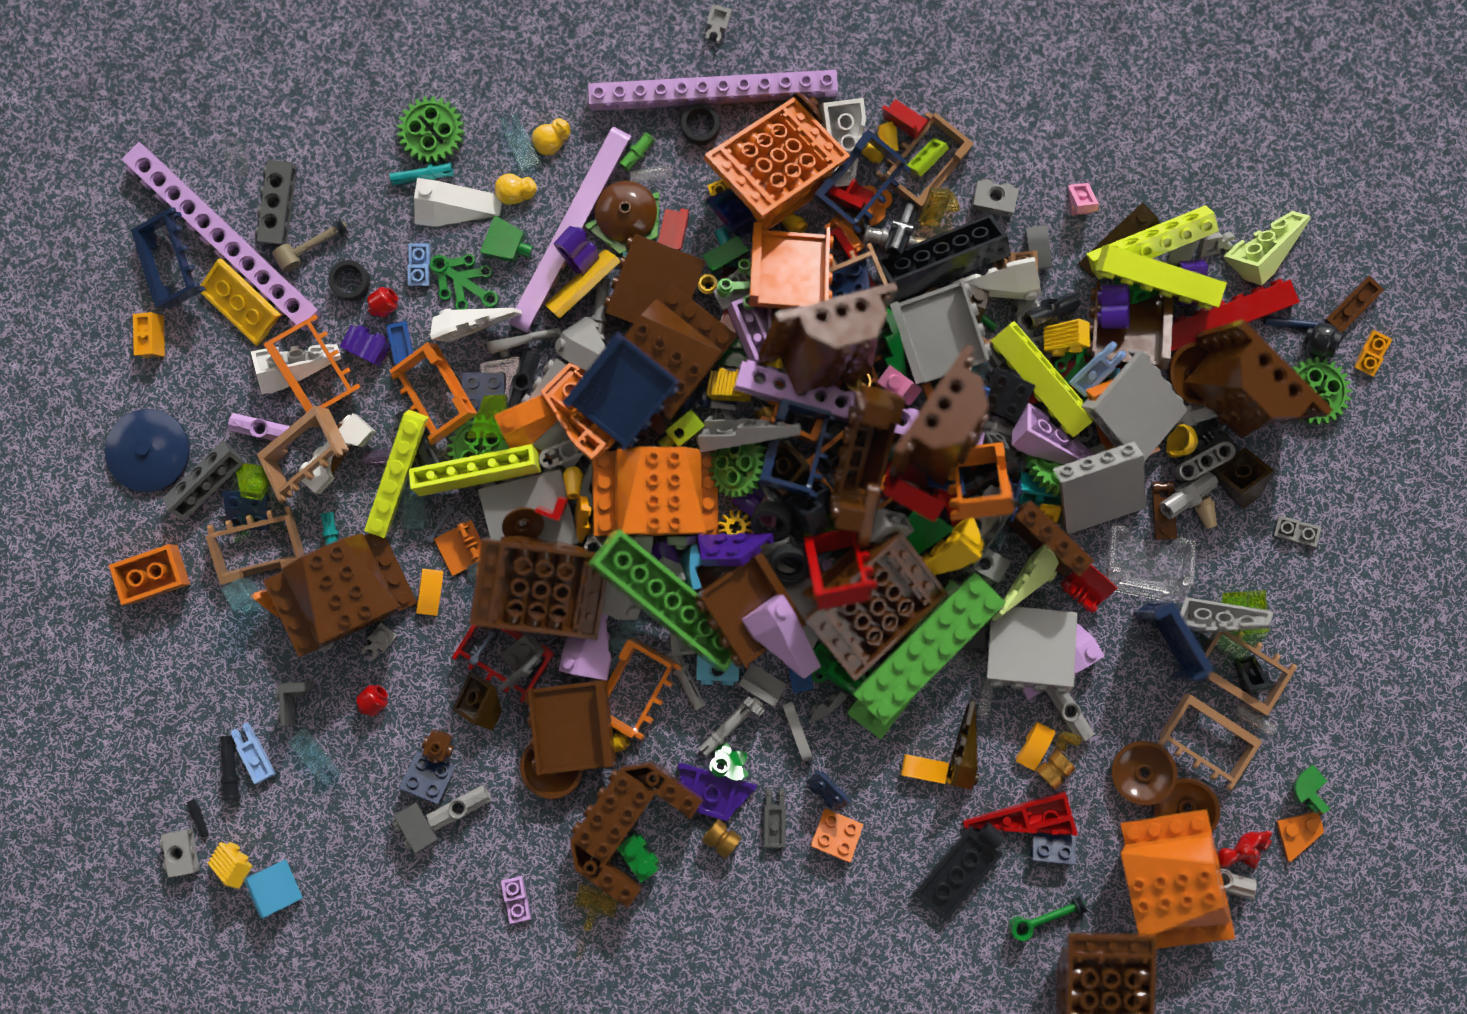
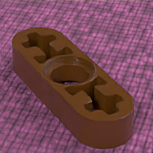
[856,483,879,547]

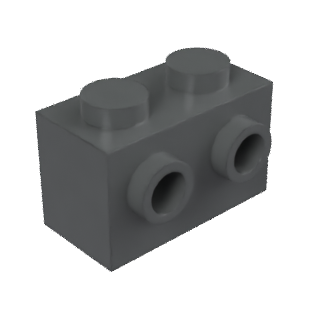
[392,802,438,853]

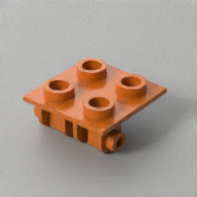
[434,520,482,576]
[811,808,863,863]

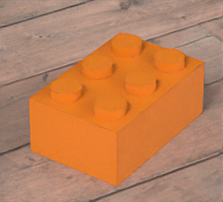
[109,544,191,605]

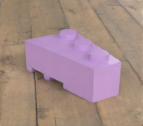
[727,298,772,364]

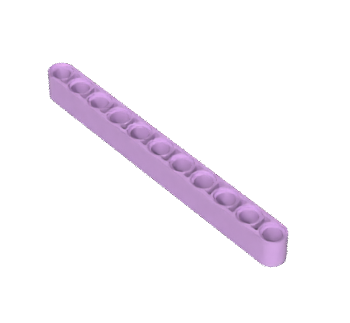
[509,127,632,334]

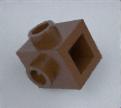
[422,729,455,763]

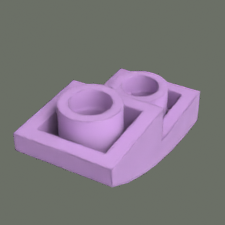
[501,876,532,924]

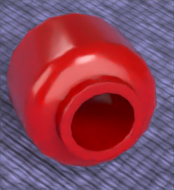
[367,287,399,318]
[356,685,388,716]

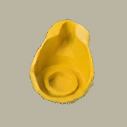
[532,118,571,155]
[495,174,537,205]
[1166,424,1198,458]

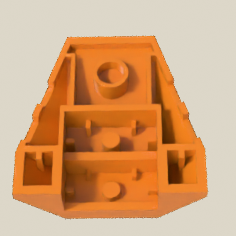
[541,363,617,460]

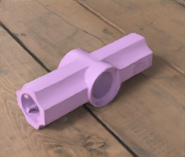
[228,413,292,445]

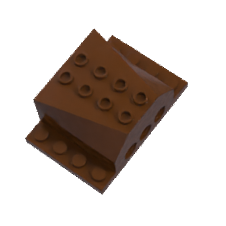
[758,282,898,394]
[624,283,738,435]
[1184,320,1333,439]
[888,344,990,486]
[802,531,948,681]
[262,533,417,658]
[469,536,607,640]
[1056,933,1157,1014]

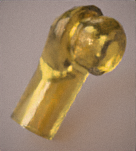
[1055,731,1082,751]

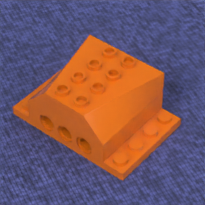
[703,97,850,230]
[592,447,719,536]
[1121,809,1235,949]

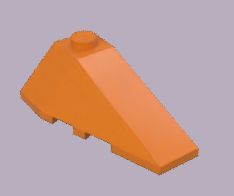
[494,394,559,449]

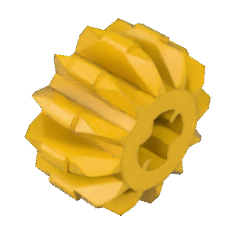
[718,510,752,534]

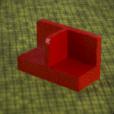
[827,179,875,213]

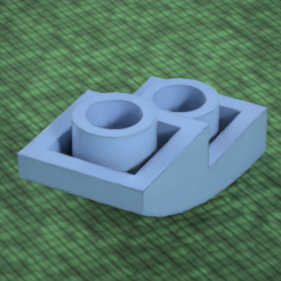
[407,243,431,286]

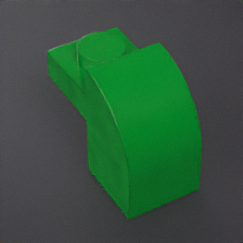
[1292,765,1330,815]

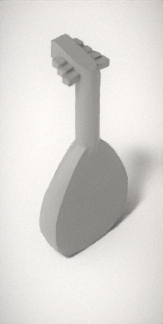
[486,328,562,357]

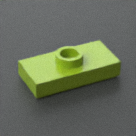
[907,138,949,177]

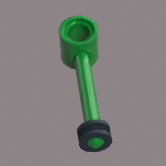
[1008,896,1087,941]

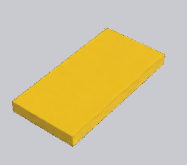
[544,249,620,318]
[200,258,281,346]

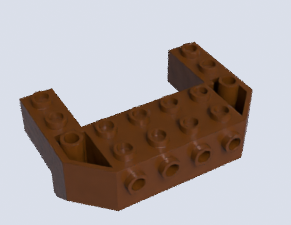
[829,385,906,532]
[570,761,703,908]

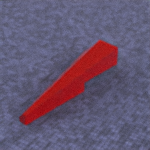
[963,791,1078,836]

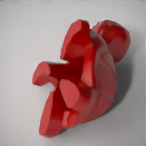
[1217,831,1273,869]

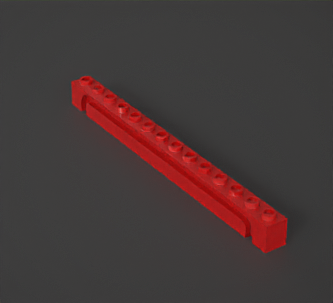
[1028,278,1300,405]

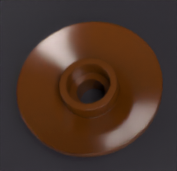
[793,92,823,124]
[502,507,544,538]

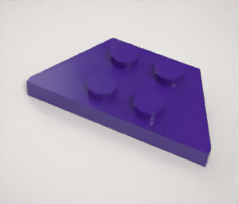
[697,533,774,566]
[678,762,757,821]

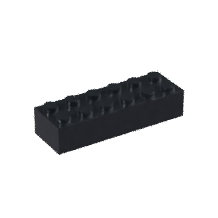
[878,214,1011,302]

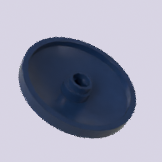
[105,409,190,492]

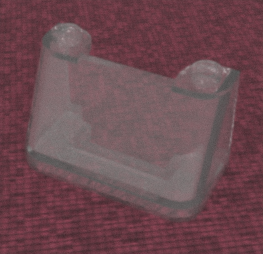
[1102,525,1196,603]

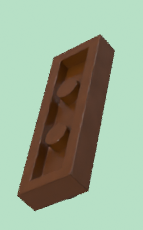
[1324,275,1384,332]

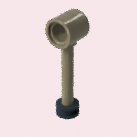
[272,218,348,273]

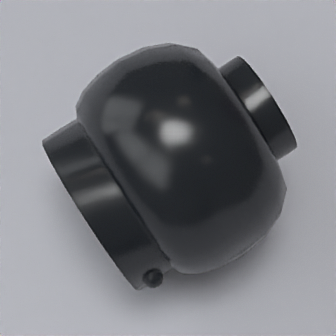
[1304,323,1343,358]

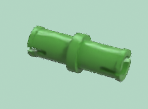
[619,132,655,172]

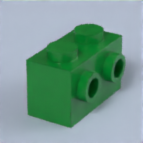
[617,832,660,882]

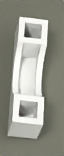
[298,414,376,494]

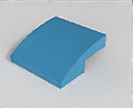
[680,544,703,590]
[244,859,303,918]

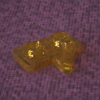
[918,188,960,226]
[574,883,619,931]

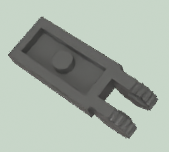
[764,788,786,848]

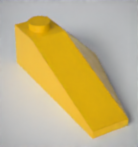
[920,518,984,575]

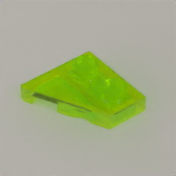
[467,394,507,439]
[235,463,270,500]

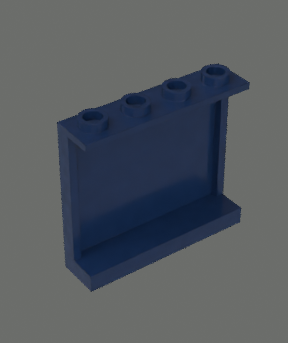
[563,332,679,450]
[1133,601,1214,682]

